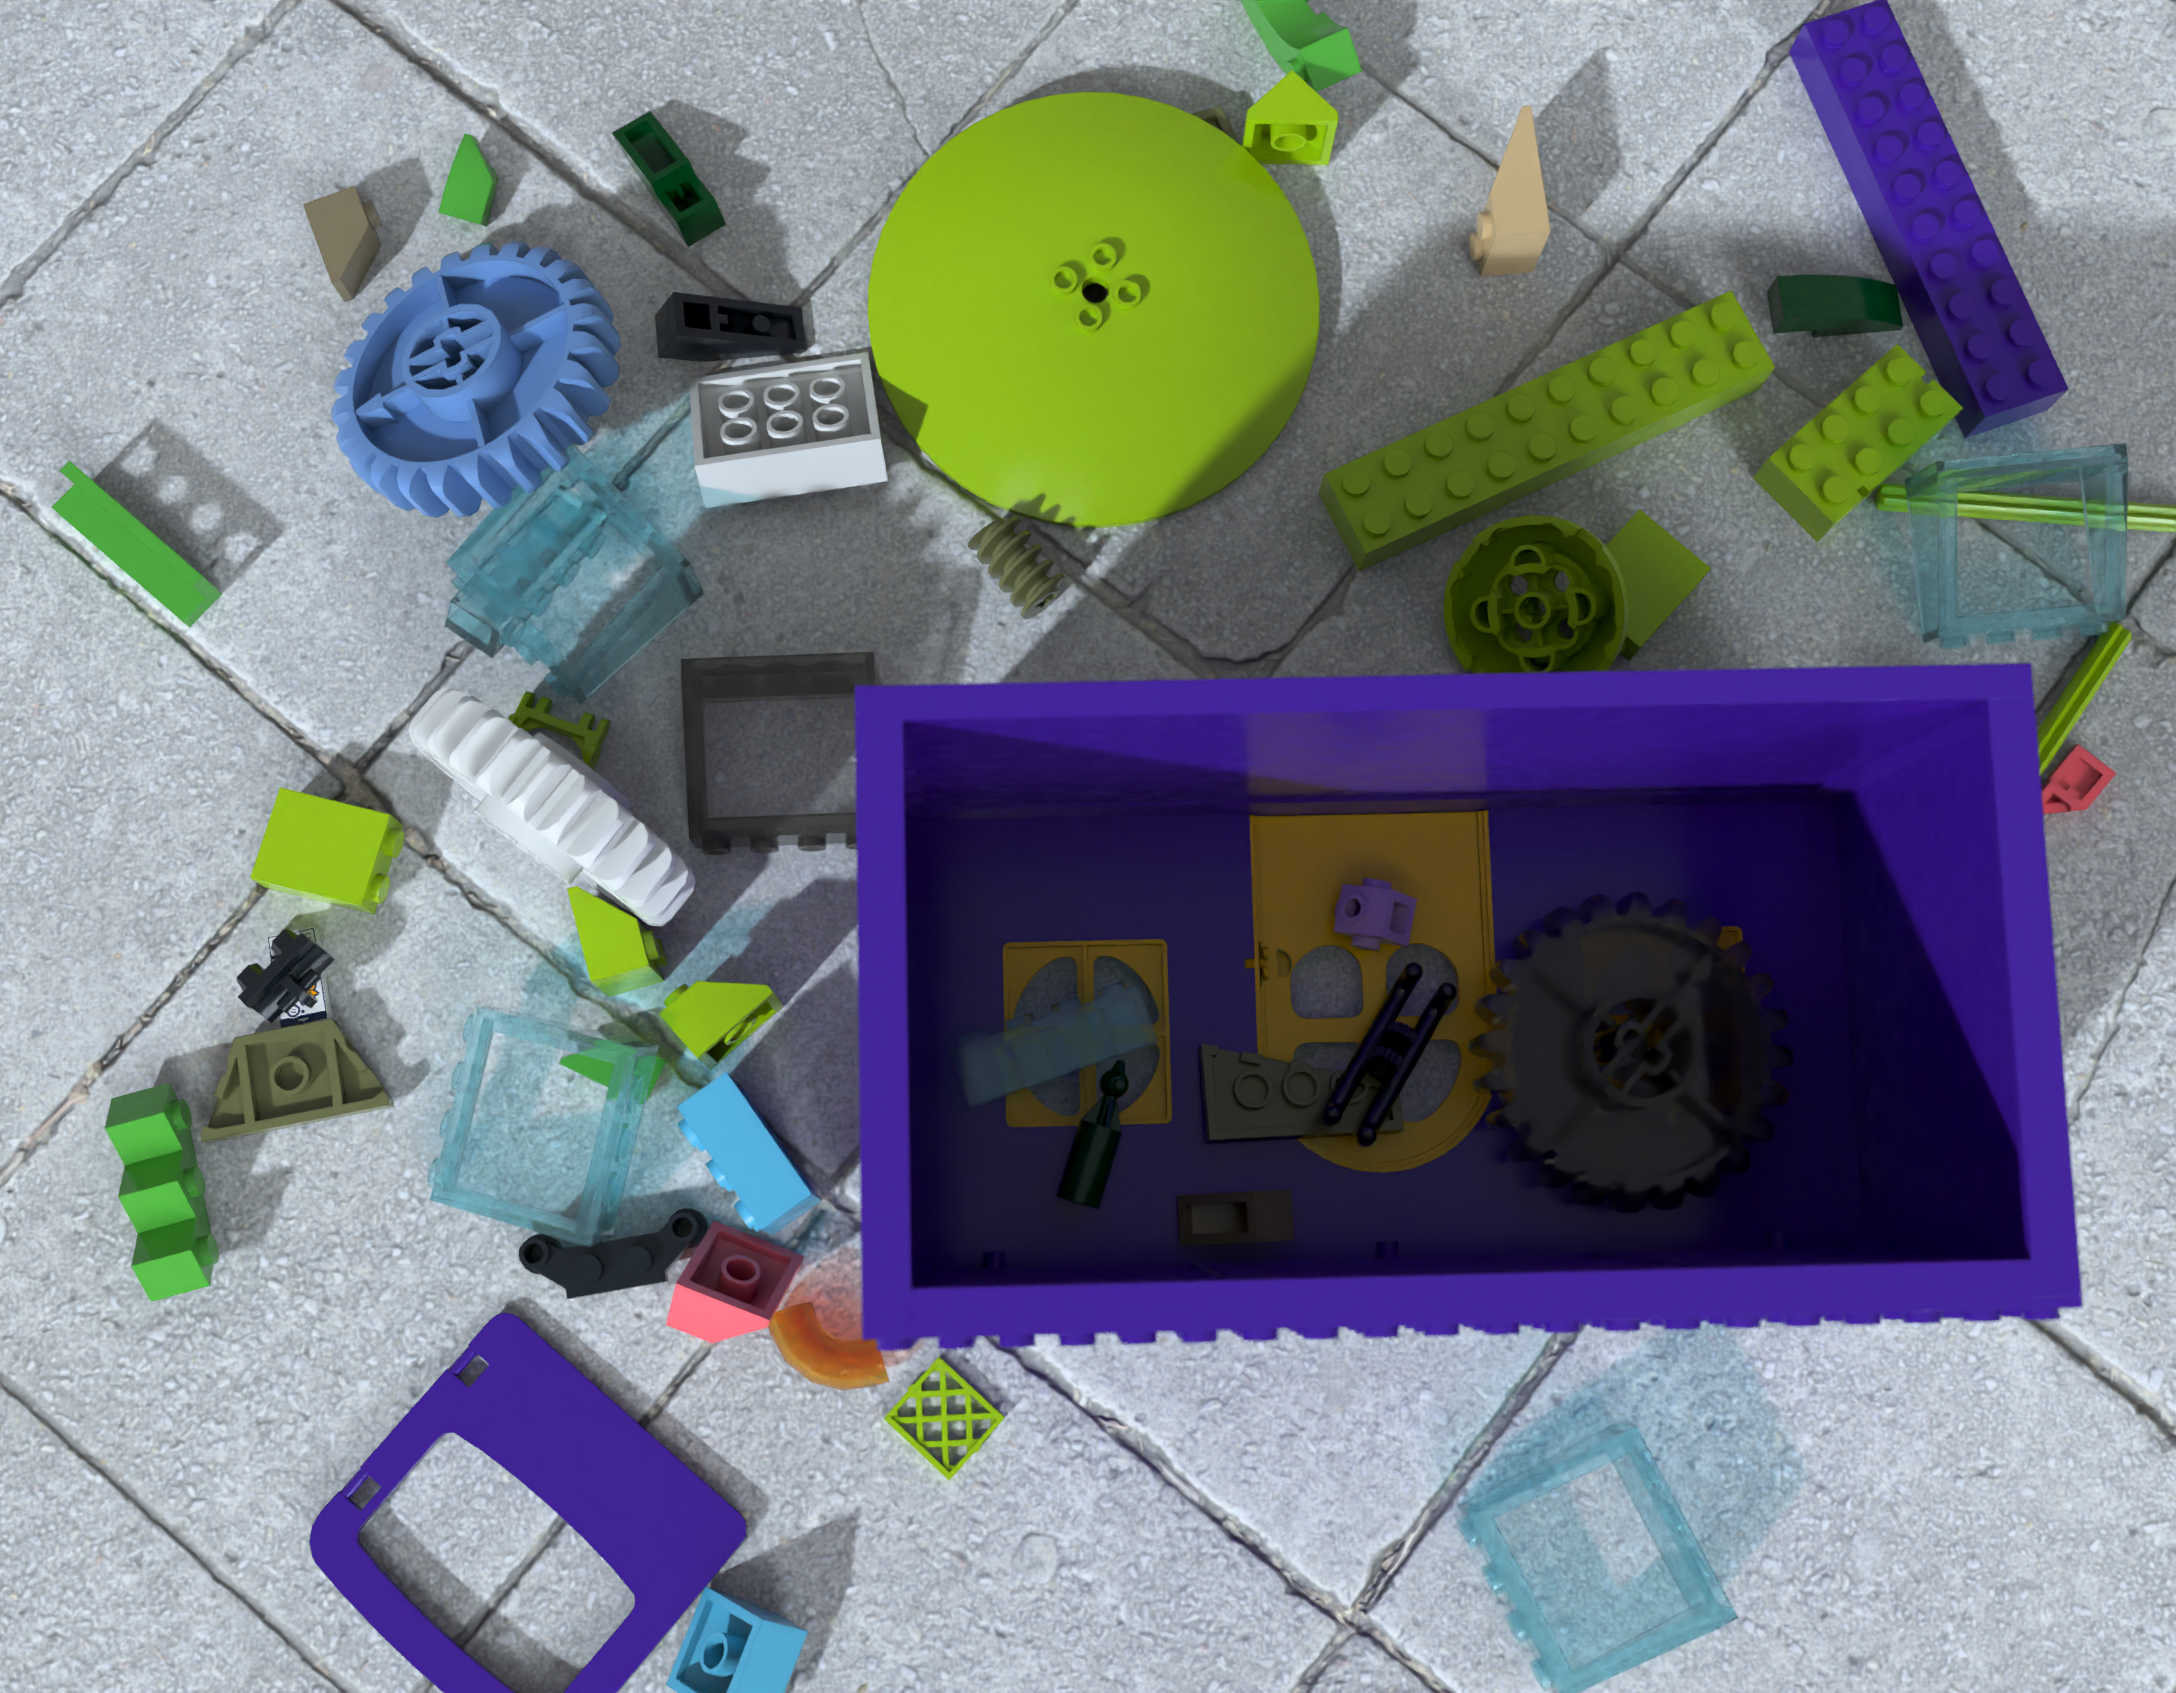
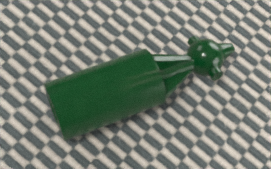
[1057,1059,1129,1209]

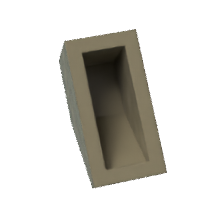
[303,186,382,302]
[1177,1190,1294,1245]

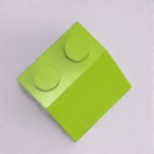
[567,886,668,997]
[659,981,784,1070]

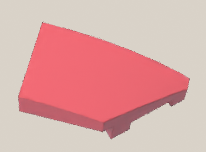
[2041,744,2117,814]

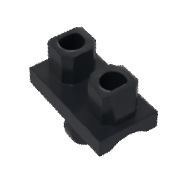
[236,929,335,1023]

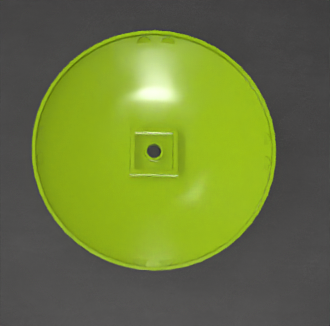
[868,92,1320,528]

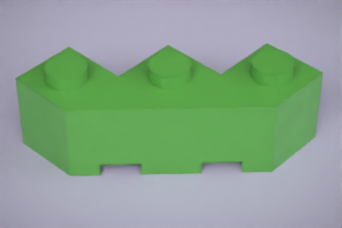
[105,1083,219,1302]

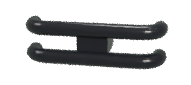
[1320,962,1457,1148]

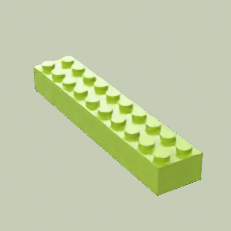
[1318,290,1775,572]

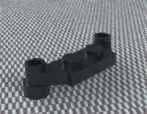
[518,1208,709,1299]

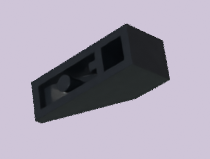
[655,292,806,362]

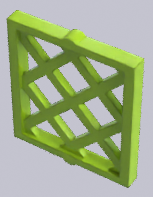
[883,1356,1005,1481]

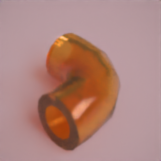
[768,1302,890,1391]

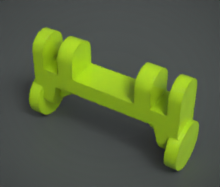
[508,691,611,770]

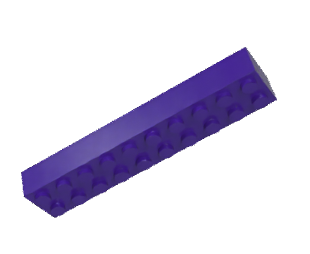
[1789,0,2069,438]

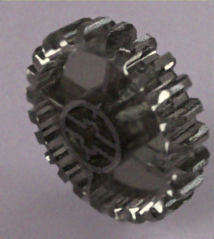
[1468,892,1793,1213]

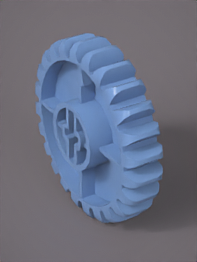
[331,241,621,518]

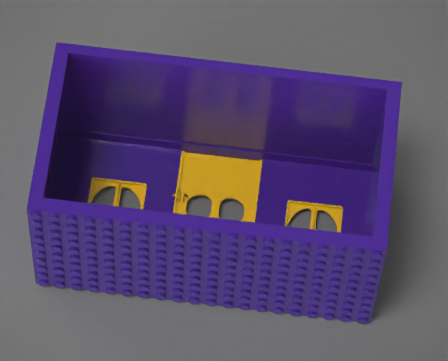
[855,663,2083,1351]

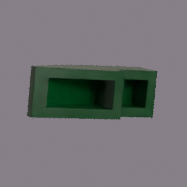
[612,111,726,247]
[1767,275,1904,338]

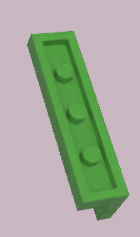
[51,461,222,628]

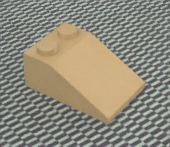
[1469,105,1551,277]

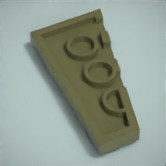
[1198,1043,1404,1143]

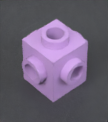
[1333,878,1417,951]

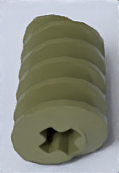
[968,516,1065,620]

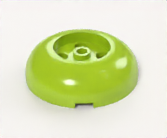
[1443,515,1630,674]

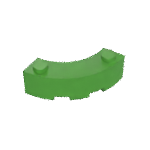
[1236,0,1362,92]

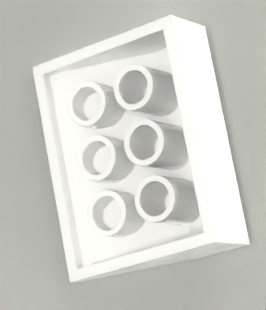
[689,352,888,508]

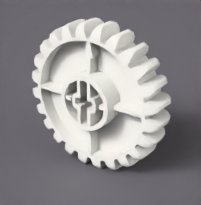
[408,687,697,926]

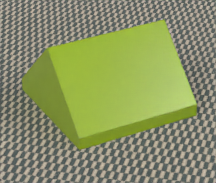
[1242,70,1338,165]

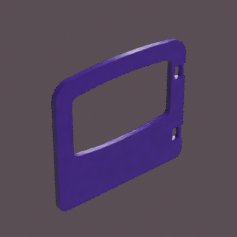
[309,1313,748,1693]

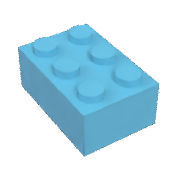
[677,1072,821,1236]

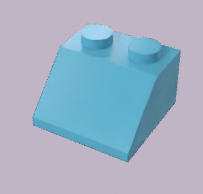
[666,1586,808,1693]

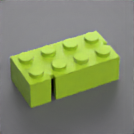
[1753,344,1963,542]

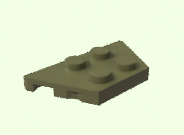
[200,1019,394,1143]

